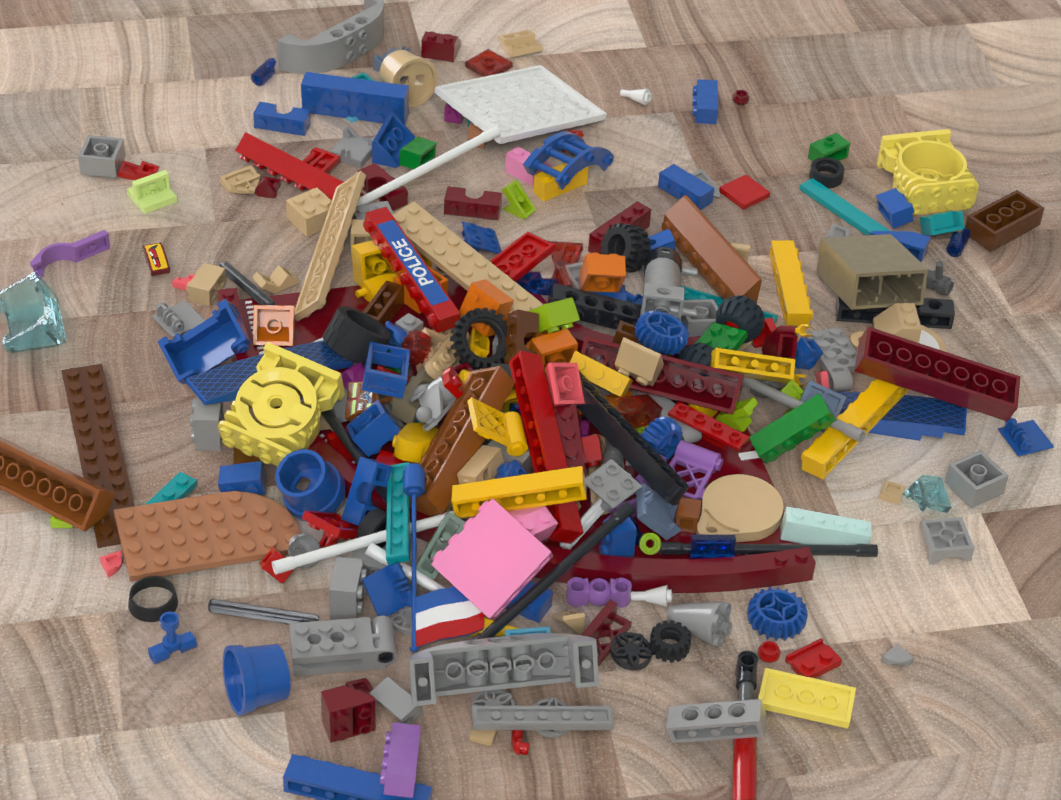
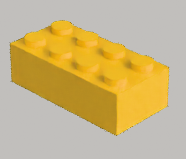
[351,240,432,288]

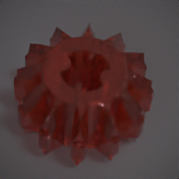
[401,330,433,365]

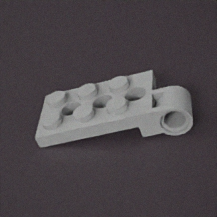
[804,328,857,392]

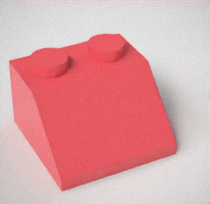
[545,362,585,409]

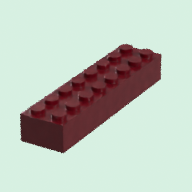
[854,327,1021,421]

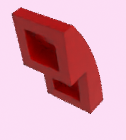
[117,160,160,180]

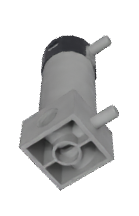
[640,247,698,321]

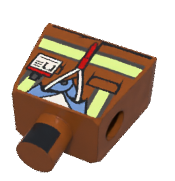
[345,381,393,422]

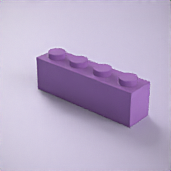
[380,722,421,798]

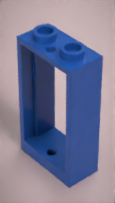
[362,342,410,399]

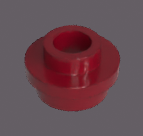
[732,90,750,105]

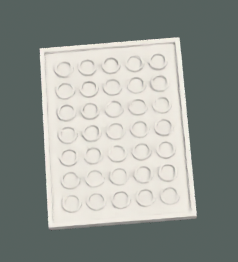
[434,65,607,144]

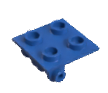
[462,221,502,254]
[998,417,1054,457]
[362,562,412,616]

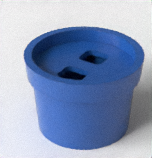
[275,449,346,521]
[222,644,290,716]

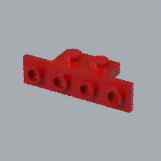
[668,401,749,451]

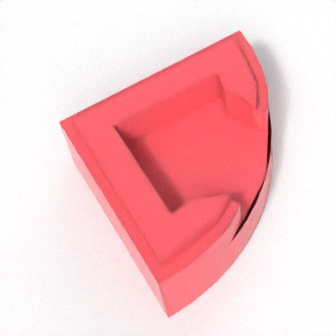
[172,274,195,291]
[815,371,829,389]
[100,550,123,577]

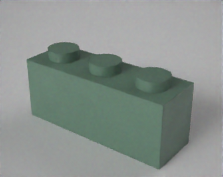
[416,512,466,580]

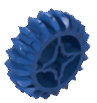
[634,310,689,355]
[640,416,683,462]
[747,586,808,641]

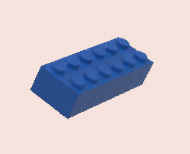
[301,72,409,125]

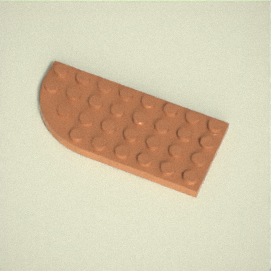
[113,491,301,582]

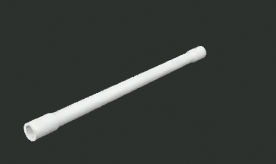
[356,126,501,206]
[272,510,475,574]

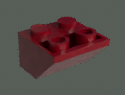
[321,685,376,743]

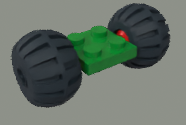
[677,295,765,377]

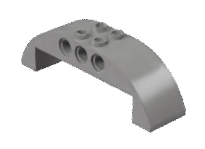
[277,0,384,74]
[409,633,599,706]

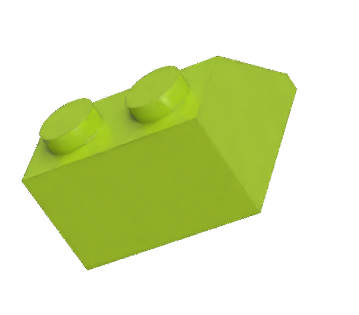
[528,297,580,334]

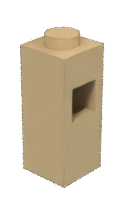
[457,445,504,484]

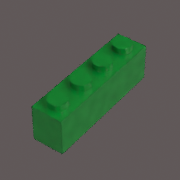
[749,394,837,464]

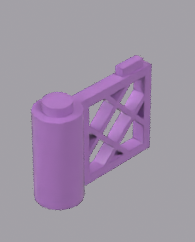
[669,440,723,500]

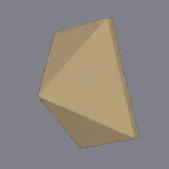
[552,610,585,635]

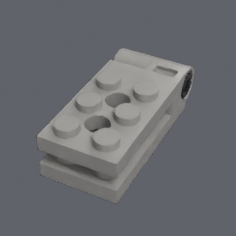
[289,616,397,677]

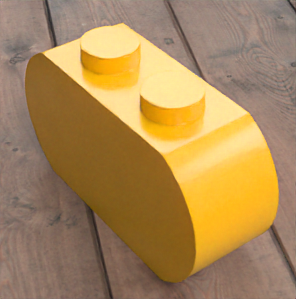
[392,423,439,463]

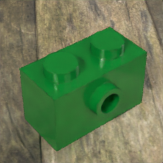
[808,133,850,162]
[399,136,437,169]

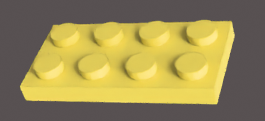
[758,668,856,729]

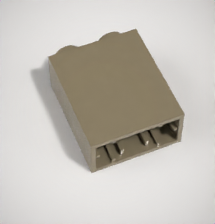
[817,234,928,310]

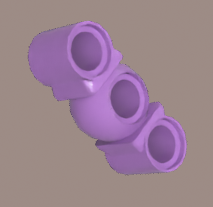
[566,577,632,608]

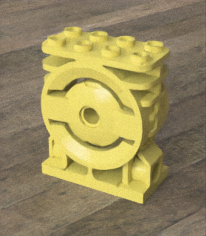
[877,129,979,215]
[218,342,345,466]

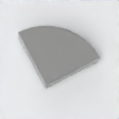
[881,645,914,666]

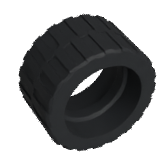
[323,306,391,367]

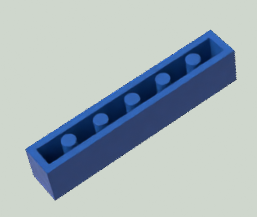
[283,754,432,800]

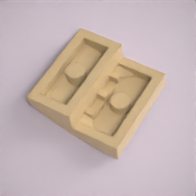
[498,30,542,57]

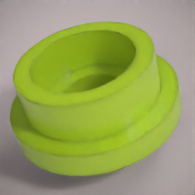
[639,533,661,555]

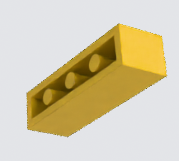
[710,348,795,384]

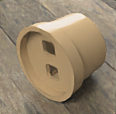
[380,50,438,107]

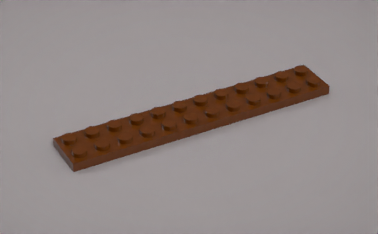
[61,364,134,548]

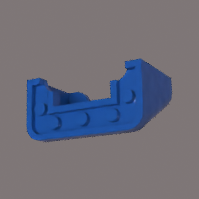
[157,299,251,384]

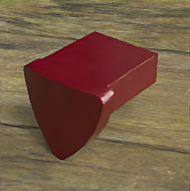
[255,176,281,198]

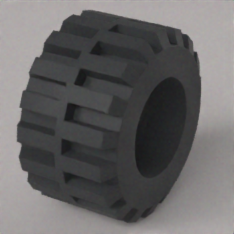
[601,223,651,273]

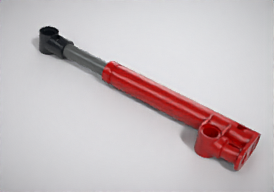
[732,651,758,800]

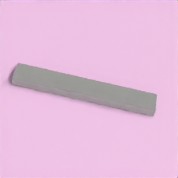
[471,706,614,730]

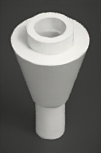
[620,89,652,106]
[631,585,673,607]

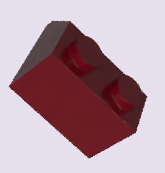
[421,31,461,62]

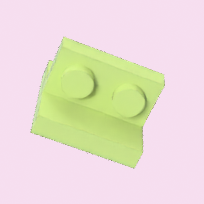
[127,170,177,214]

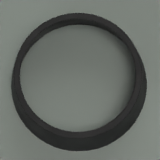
[128,576,178,622]

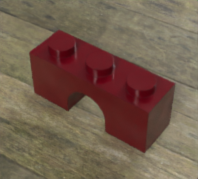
[357,163,408,211]
[444,186,502,220]

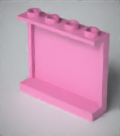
[431,498,553,621]

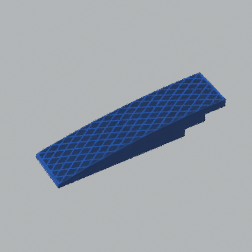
[186,340,353,405]
[837,392,967,441]

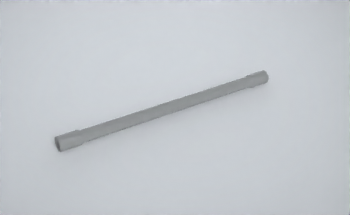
[744,377,866,442]

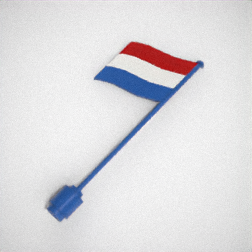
[403,463,484,653]

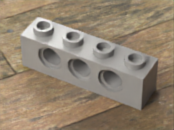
[666,699,766,743]

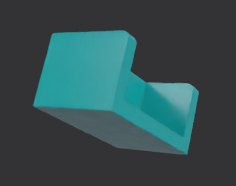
[919,210,965,235]

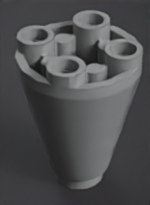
[667,601,732,647]

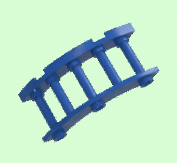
[523,131,614,190]

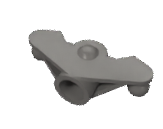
[409,374,456,431]

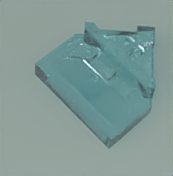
[903,475,952,513]

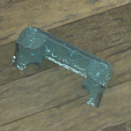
[0,271,66,353]

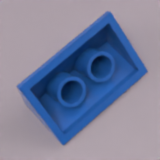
[372,111,415,168]

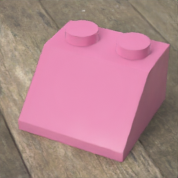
[505,146,554,186]
[507,506,558,542]

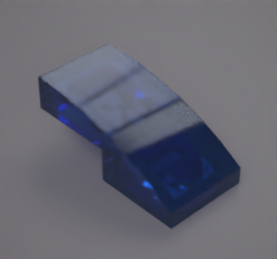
[516,271,559,296]

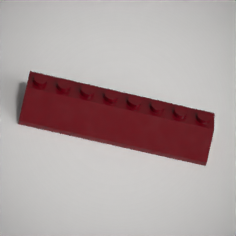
[581,336,744,415]

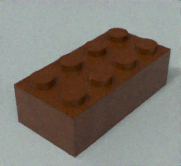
[964,190,1044,252]

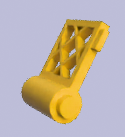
[467,397,528,456]

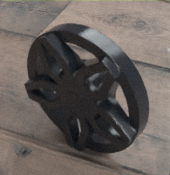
[610,632,653,671]

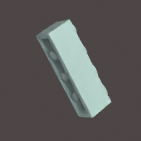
[780,507,872,545]

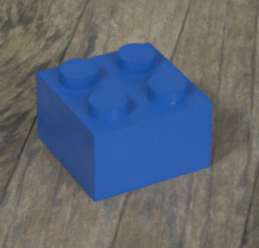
[346,399,401,457]

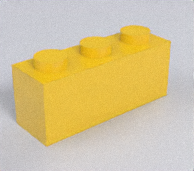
[533,163,589,202]
[569,351,633,399]

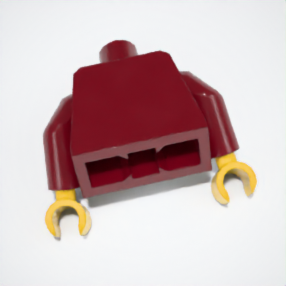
[762,324,812,386]

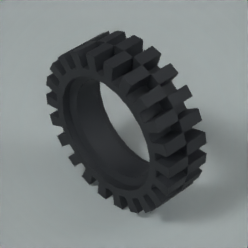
[450,308,507,371]

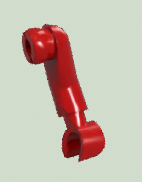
[511,730,530,756]

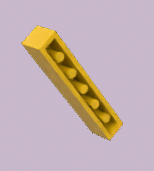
[769,240,813,327]
[452,466,587,518]

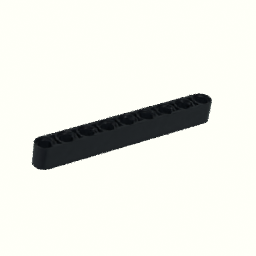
[577,371,689,505]

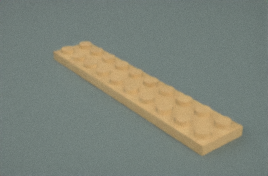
[295,171,366,321]
[393,201,544,319]

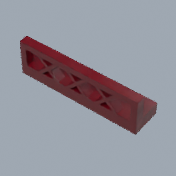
[581,600,632,667]

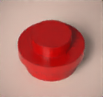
[758,641,781,663]

